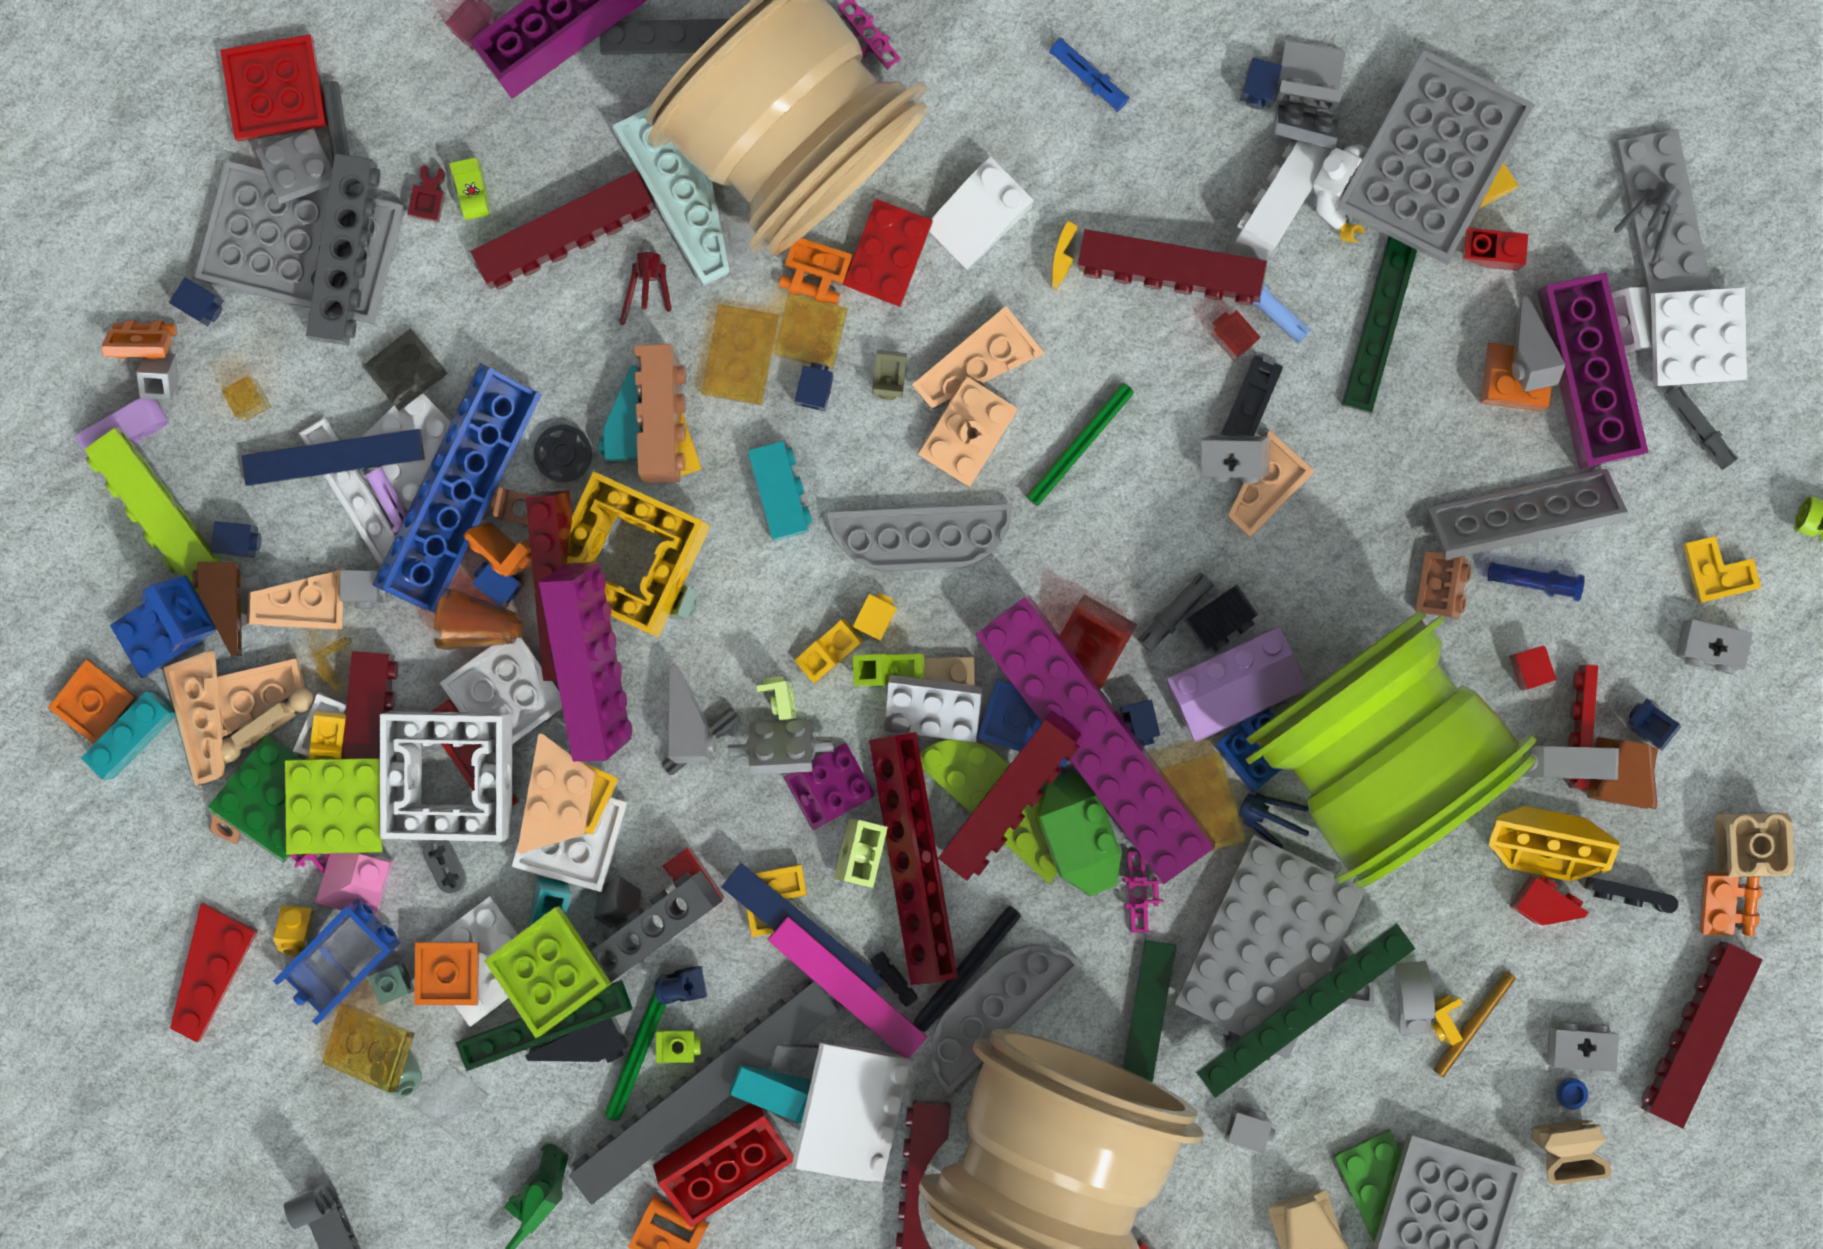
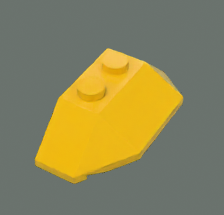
[1488,805,1620,881]

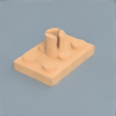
[917,376,1018,487]

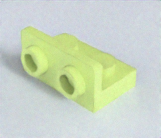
[755,676,798,720]

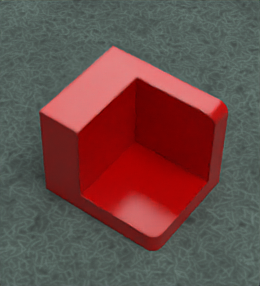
[1509,645,1557,690]

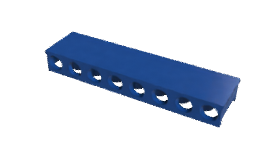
[372,363,542,614]

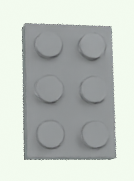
[885,675,982,742]

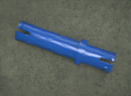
[1049,37,1130,112]

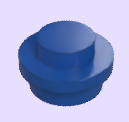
[1556,1078,1588,1110]

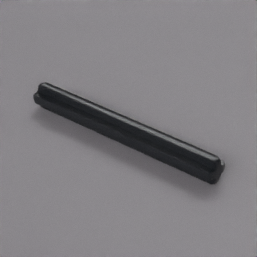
[913,906,1021,1032]

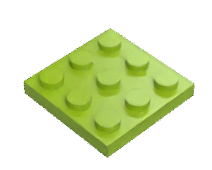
[285,758,382,855]
[484,906,612,1038]

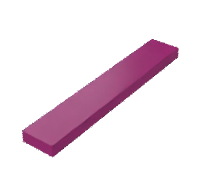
[767,915,927,1058]

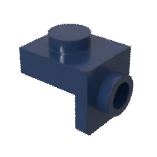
[1629,698,1681,751]

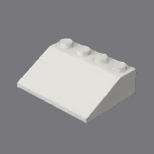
[791,1043,911,1182]

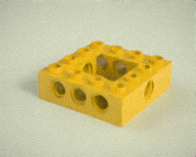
[567,471,711,638]

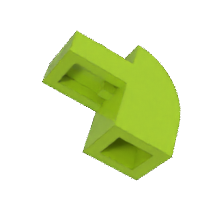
[853,654,925,687]

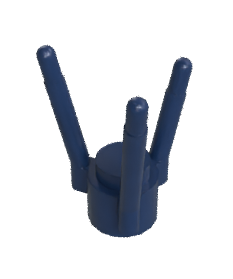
[1238,792,1309,848]

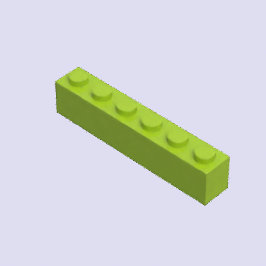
[84,427,222,600]

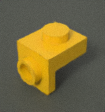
[273,905,314,956]
[1431,994,1463,1046]

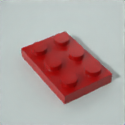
[843,199,933,307]

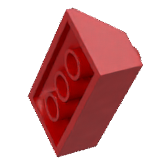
[653,1103,794,1227]

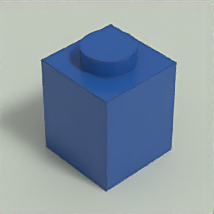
[472,562,524,609]

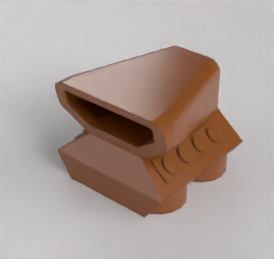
[1587,737,1658,809]

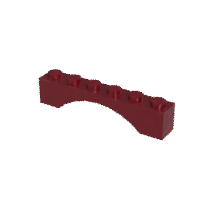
[526,490,572,681]
[896,1100,951,1249]

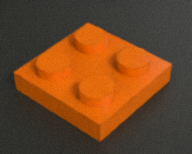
[48,659,137,744]
[414,942,480,1006]

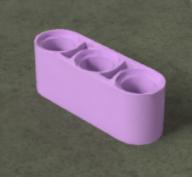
[76,398,169,457]

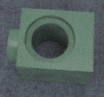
[368,962,414,1006]

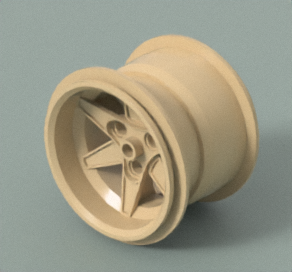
[647,0,929,256]
[918,1029,1203,1249]

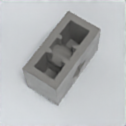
[1201,435,1270,483]
[1676,619,1753,674]
[1547,1022,1619,1072]

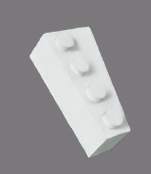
[1229,140,1331,260]

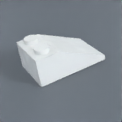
[929,156,1034,270]

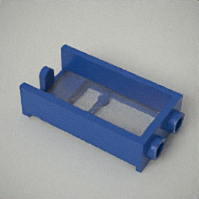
[273,899,401,1025]

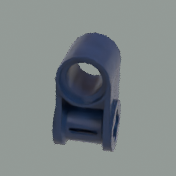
[655,966,707,1005]

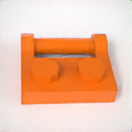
[628,1195,709,1249]

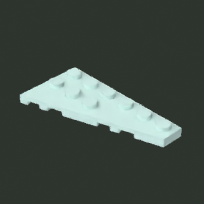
[613,105,730,287]

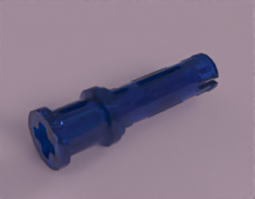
[1487,561,1585,602]

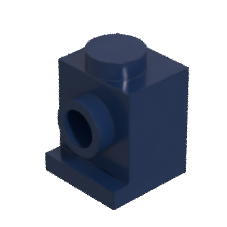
[1120,700,1161,746]

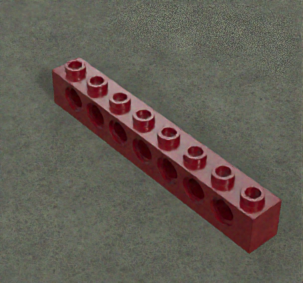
[869,732,958,985]

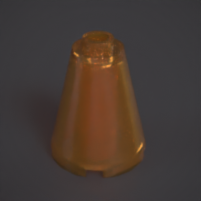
[434,588,524,650]

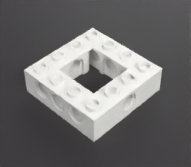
[380,711,512,842]

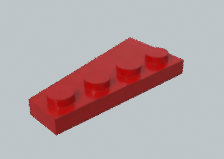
[170,903,258,1042]

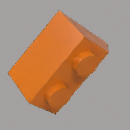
[1480,342,1552,412]

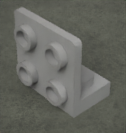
[1275,41,1345,111]

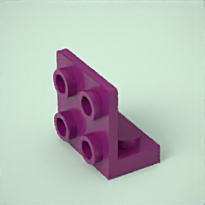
[783,743,875,830]

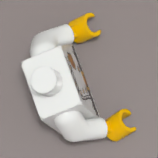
[1313,144,1369,243]

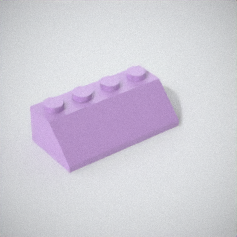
[1167,627,1307,743]

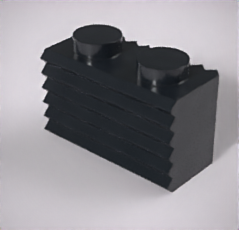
[1184,585,1258,652]

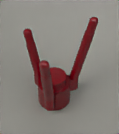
[619,252,672,325]

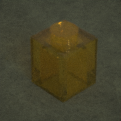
[221,375,271,421]

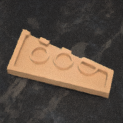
[911,306,1044,408]
[163,651,225,786]

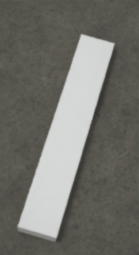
[298,417,397,567]

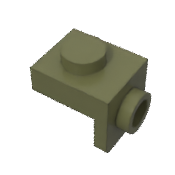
[872,350,907,400]

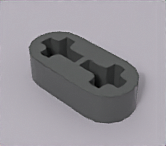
[423,840,467,893]

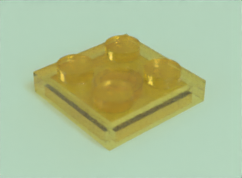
[774,294,848,369]

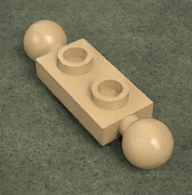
[221,688,314,763]

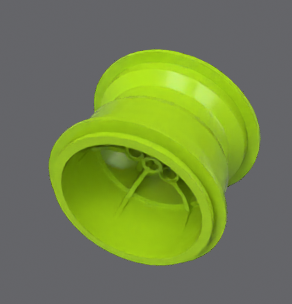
[1245,609,1537,889]

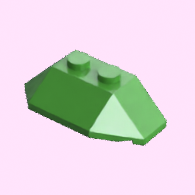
[1037,770,1121,897]

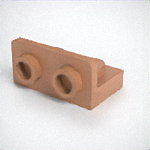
[1415,551,1471,620]

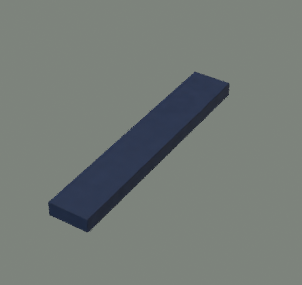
[241,429,425,486]
[721,862,884,991]

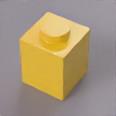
[853,592,897,642]

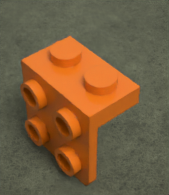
[464,522,532,577]

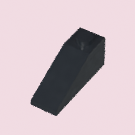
[525,1017,629,1063]

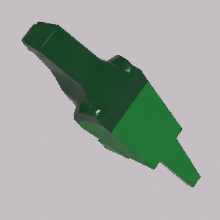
[504,1144,569,1249]

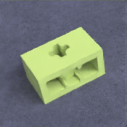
[834,819,888,888]

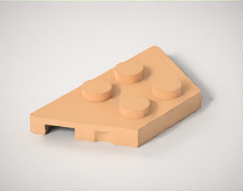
[517,734,596,854]

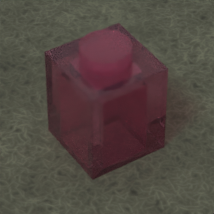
[445,0,495,51]

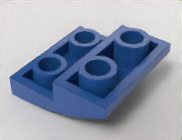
[1214,709,1283,793]

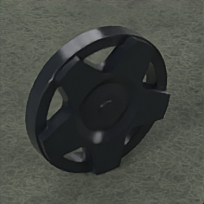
[534,425,592,482]

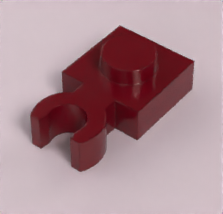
[407,165,445,223]

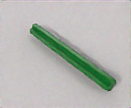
[1026,383,1134,506]
[604,974,667,1121]

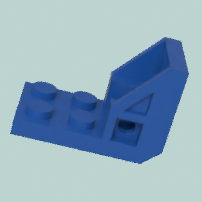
[110,575,217,678]

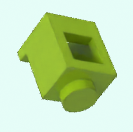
[656,1029,702,1063]

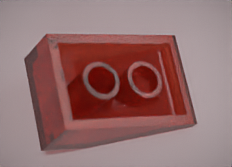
[1060,594,1138,689]

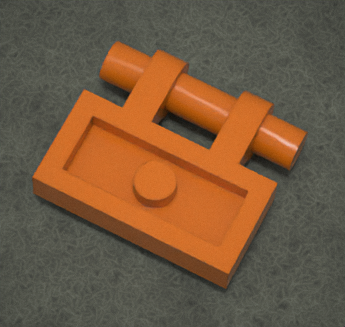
[779,238,853,305]
[101,320,177,359]
[1700,872,1762,936]

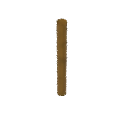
[1433,971,1516,1078]

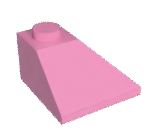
[315,853,394,917]

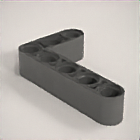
[284,1180,361,1249]

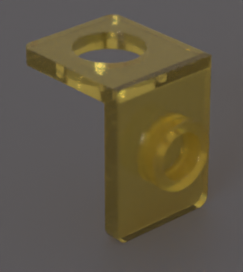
[314,637,353,691]

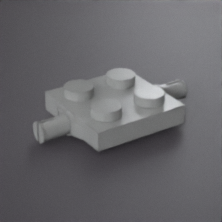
[728,719,834,775]

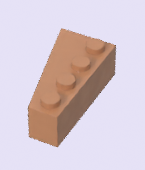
[634,344,686,483]

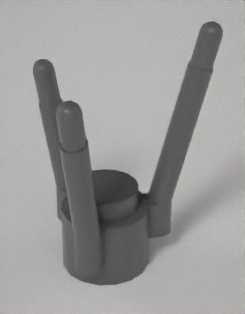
[1614,182,1681,263]

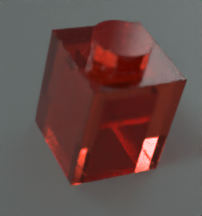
[1210,310,1261,362]

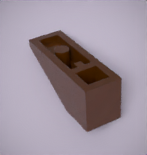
[192,562,242,656]

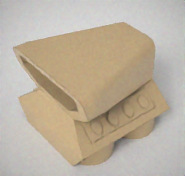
[1715,813,1795,877]
[1530,1120,1611,1185]
[1268,1189,1349,1249]

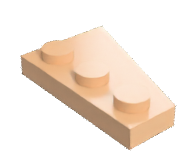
[1228,430,1314,539]
[247,568,345,630]
[217,658,305,739]

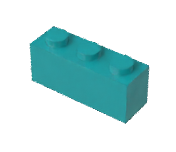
[748,441,813,542]
[81,691,176,780]

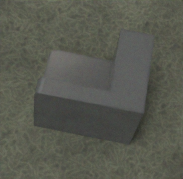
[594,876,641,928]

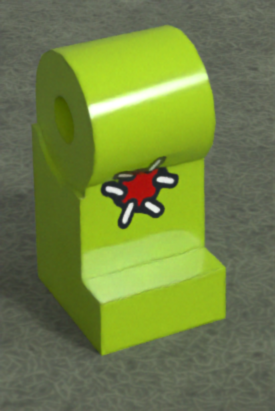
[449,157,490,221]

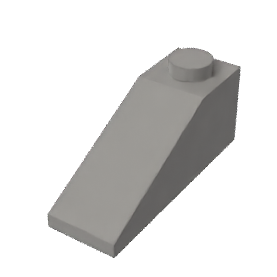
[1511,296,1566,392]
[668,666,717,764]
[1521,746,1619,780]

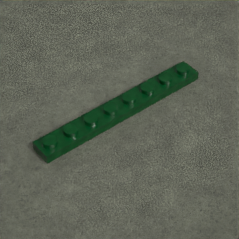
[1195,923,1416,1098]

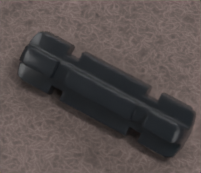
[870,951,918,1007]

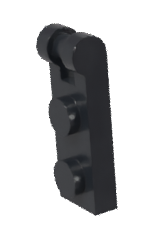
[1221,354,1283,436]
[1585,877,1678,913]

